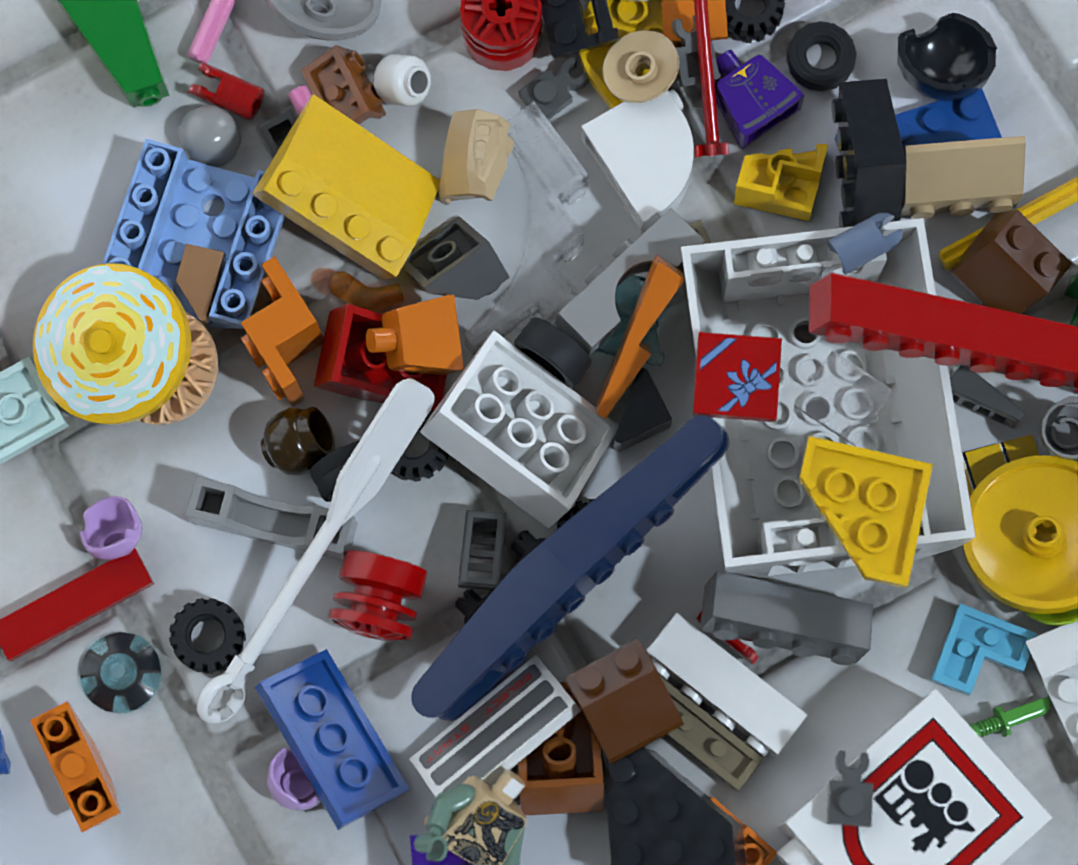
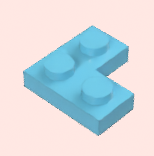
[930,603,1037,696]

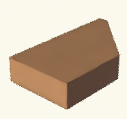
[176,244,226,324]

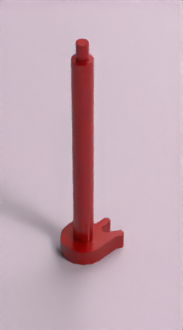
[694,0,729,158]

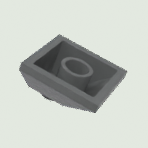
[402,216,510,300]

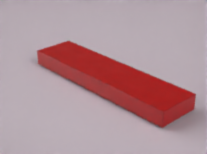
[0,548,155,662]

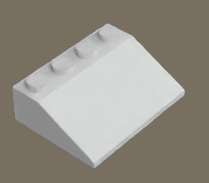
[420,330,619,529]

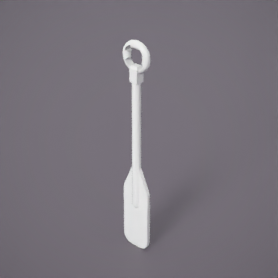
[196,378,434,724]

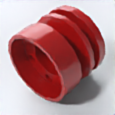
[460,0,543,71]
[328,550,428,641]

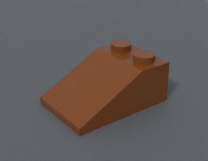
[518,682,604,816]

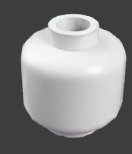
[374,54,431,106]

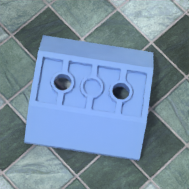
[102,139,285,329]

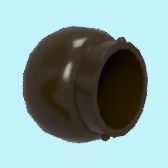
[261,406,335,476]

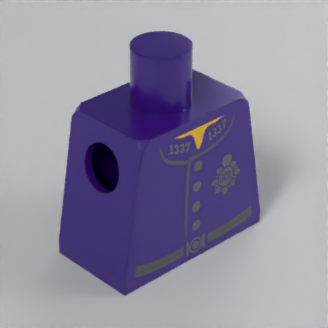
[715,50,805,149]

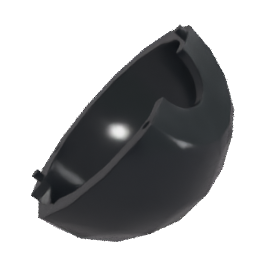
[897,13,997,102]

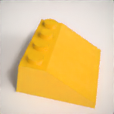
[252,94,441,280]

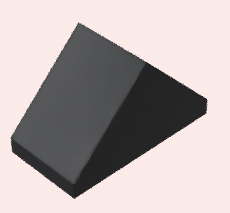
[613,368,672,452]

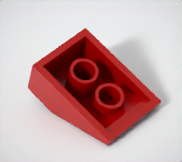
[313,304,447,411]

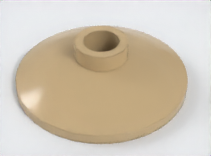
[603,30,679,103]

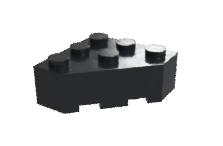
[831,78,907,228]
[602,747,746,865]

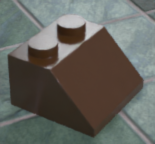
[949,210,1072,314]
[564,638,684,764]

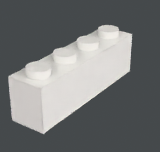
[646,613,808,757]

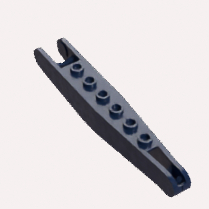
[411,415,730,721]

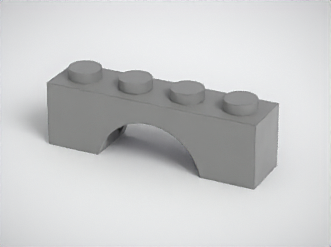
[554,208,705,356]
[185,476,358,561]

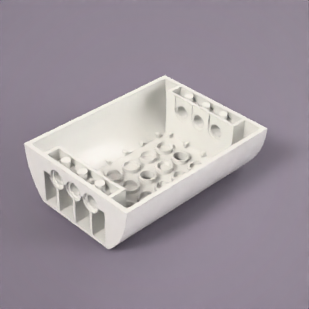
[681,218,975,578]

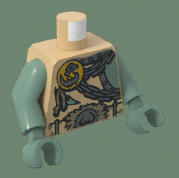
[414,769,527,865]

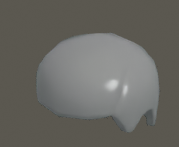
[179,105,241,167]

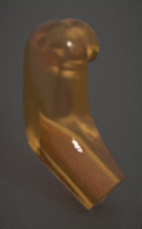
[328,271,404,311]

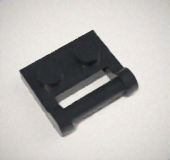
[541,0,620,59]

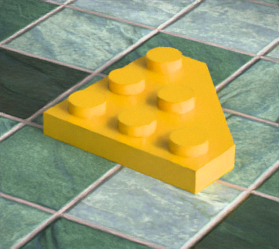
[799,436,933,589]

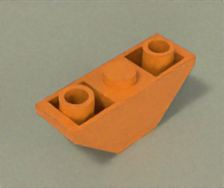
[30,701,121,833]

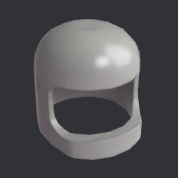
[1039,396,1078,461]

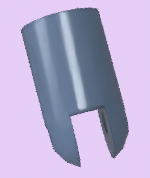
[827,213,903,275]

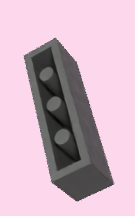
[700,570,873,665]

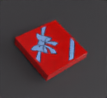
[692,332,782,422]

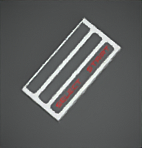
[410,655,581,797]

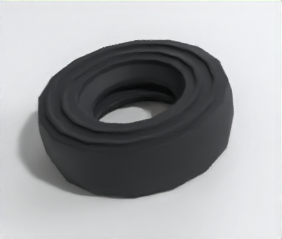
[786,21,856,92]

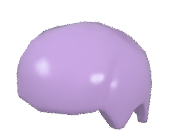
[80,496,143,560]
[267,748,321,811]

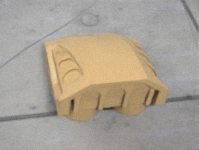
[439,109,514,205]

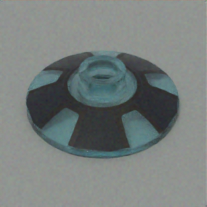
[80,632,162,714]

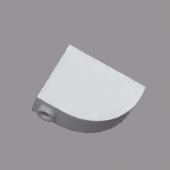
[581,89,694,234]

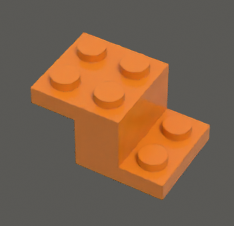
[240,256,324,407]

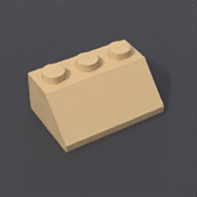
[901,136,1026,219]

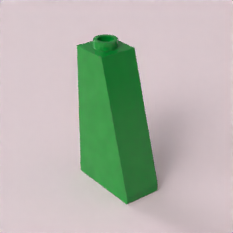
[57,0,170,108]

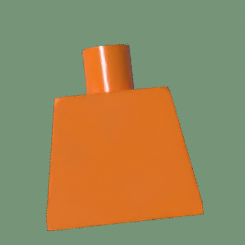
[366,294,464,375]

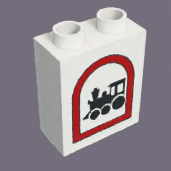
[776,689,1052,865]

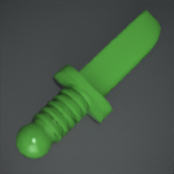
[969,696,1051,737]

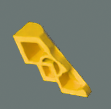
[734,143,828,222]

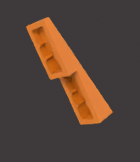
[595,254,685,419]

